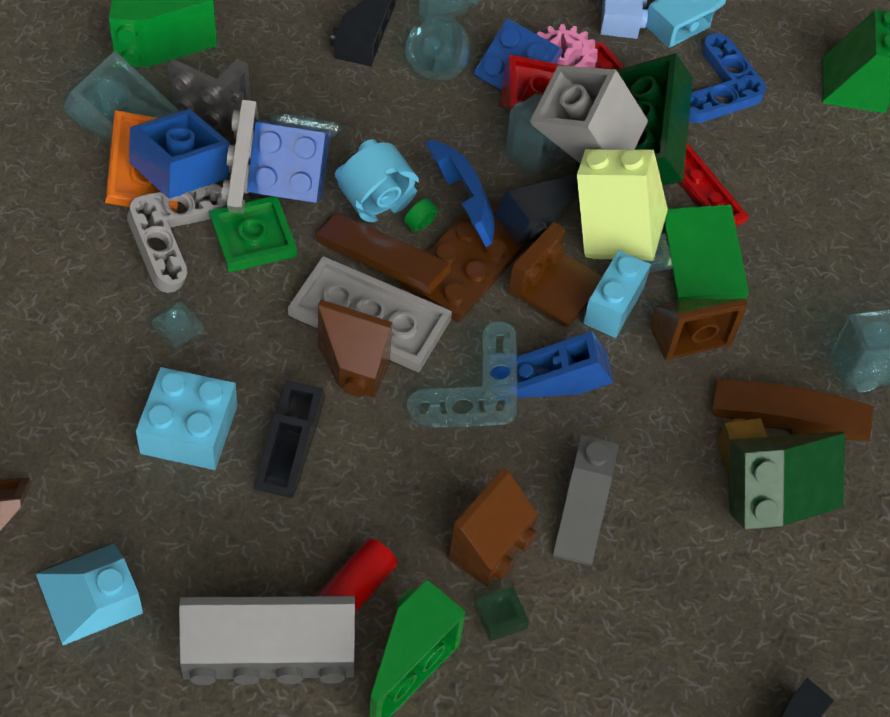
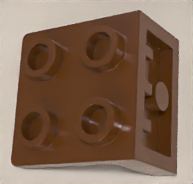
[508,222,602,327]

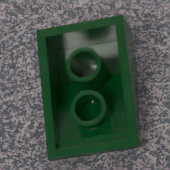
[730,431,845,529]

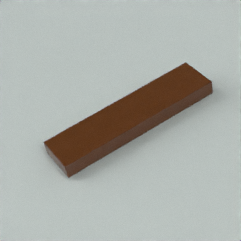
[315,213,451,294]

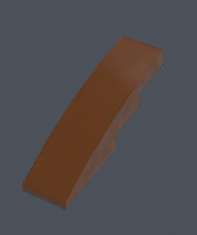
[712,379,874,441]

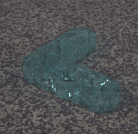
[407,321,518,428]

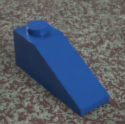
[489,331,613,399]

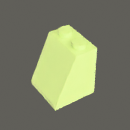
[577,149,668,261]

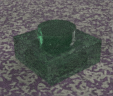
[474,587,529,642]

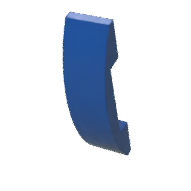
[426,140,495,247]

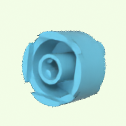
[335,139,419,222]

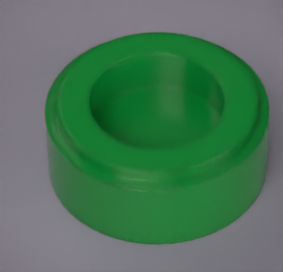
[404,198,438,233]

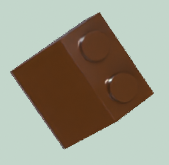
[449,468,538,587]

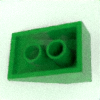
[109,0,217,68]
[369,579,466,717]

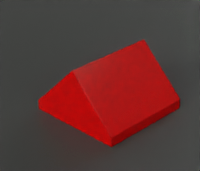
[499,55,565,113]

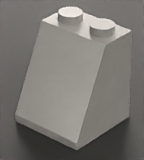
[530,65,648,164]

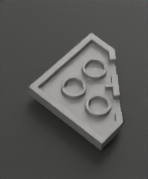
[222,100,259,214]

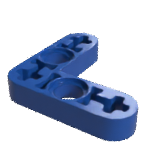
[689,33,766,123]

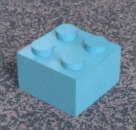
[136,367,238,470]

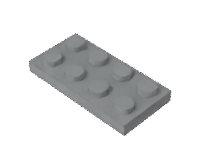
[288,256,452,373]

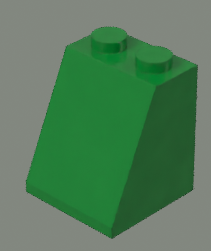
[822,9,890,113]

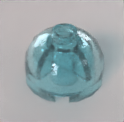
[405,13,472,82]

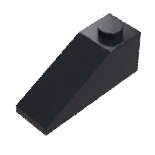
[330,0,396,67]
[494,174,579,245]

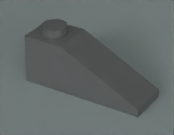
[553,435,619,566]

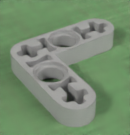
[127,183,227,293]

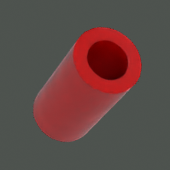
[316,538,398,614]

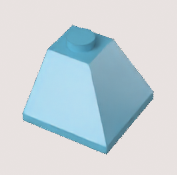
[36,543,143,645]

